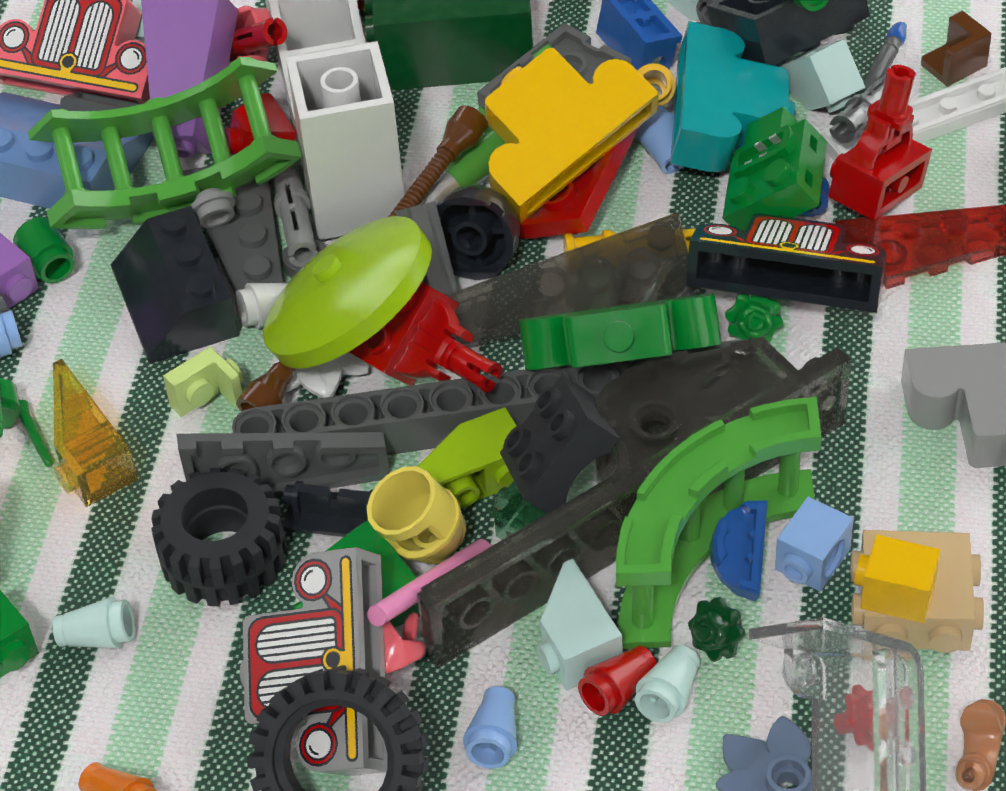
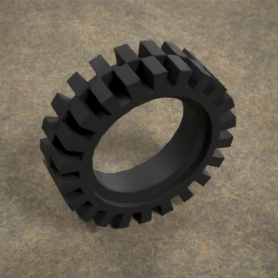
[247,666,429,791]

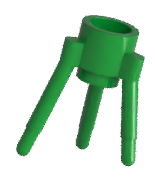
[0,378,53,467]

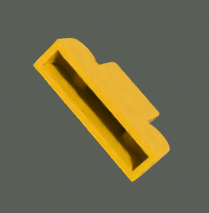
[485,48,659,223]

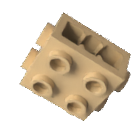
[850,530,984,653]

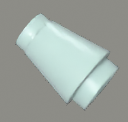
[53,597,135,649]
[635,645,700,723]

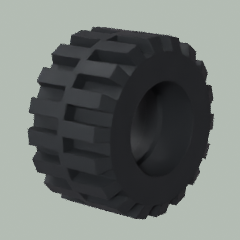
[151,467,287,606]

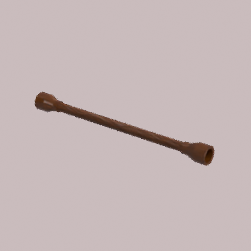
[236,105,489,412]

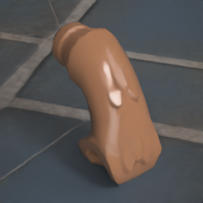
[955,699,1006,791]

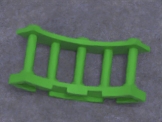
[27,57,302,229]
[616,397,822,649]

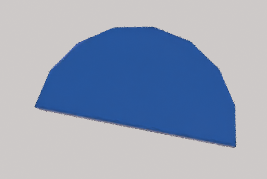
[709,501,767,602]

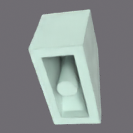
[780,39,866,113]
[536,559,623,690]

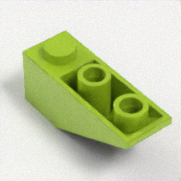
[417,407,517,508]

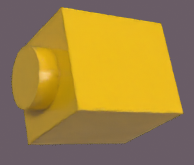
[854,534,941,624]

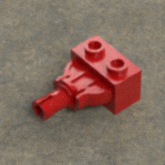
[828,64,932,221]
[349,282,502,392]

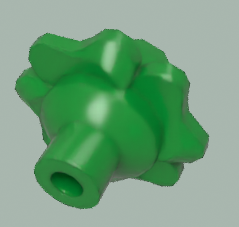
[725,293,783,344]

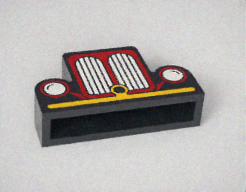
[685,213,887,313]

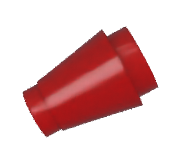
[578,645,657,716]

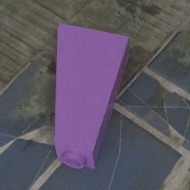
[141,0,238,158]

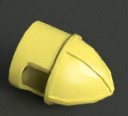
[367,466,466,565]

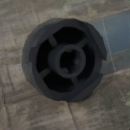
[436,185,521,280]

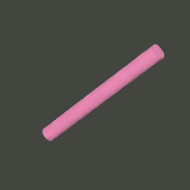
[367,539,492,627]

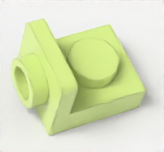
[163,346,244,417]

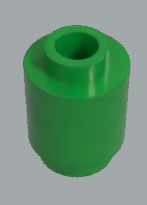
[13,217,75,283]

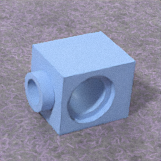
[775,497,854,592]

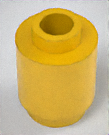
[637,63,676,109]

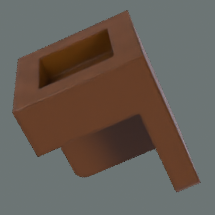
[921,10,992,87]

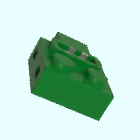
[722,106,827,230]

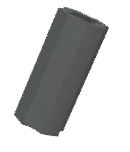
[395,201,458,296]

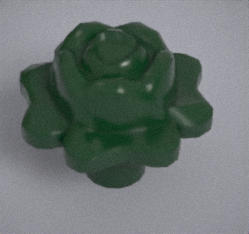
[688,597,745,662]

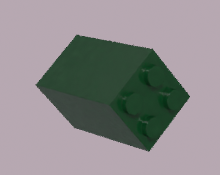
[364,0,533,90]

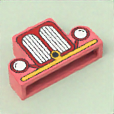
[0,0,150,104]

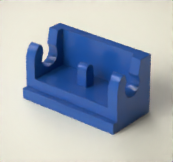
[596,0,683,70]

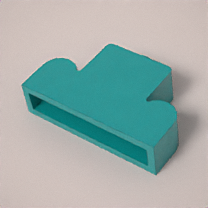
[670,21,795,172]

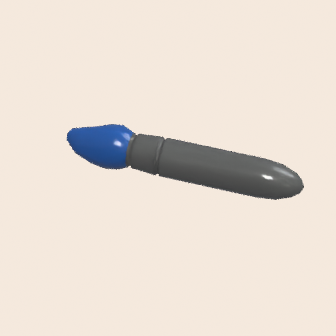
[865,22,907,90]

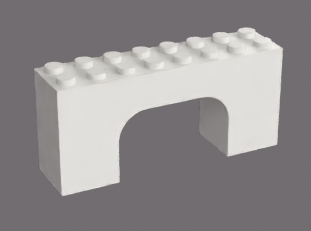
[265,0,404,240]

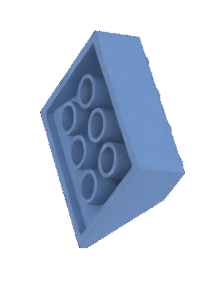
[0,92,155,209]

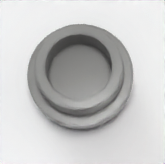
[190,188,235,228]

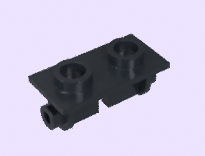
[283,480,374,537]

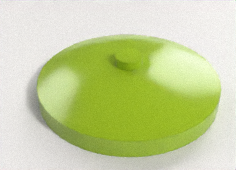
[263,216,432,369]

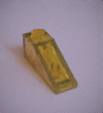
[53,359,138,507]

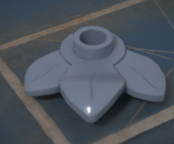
[716,716,816,791]

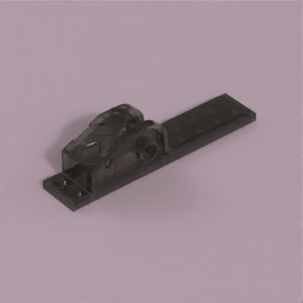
[417,337,851,669]

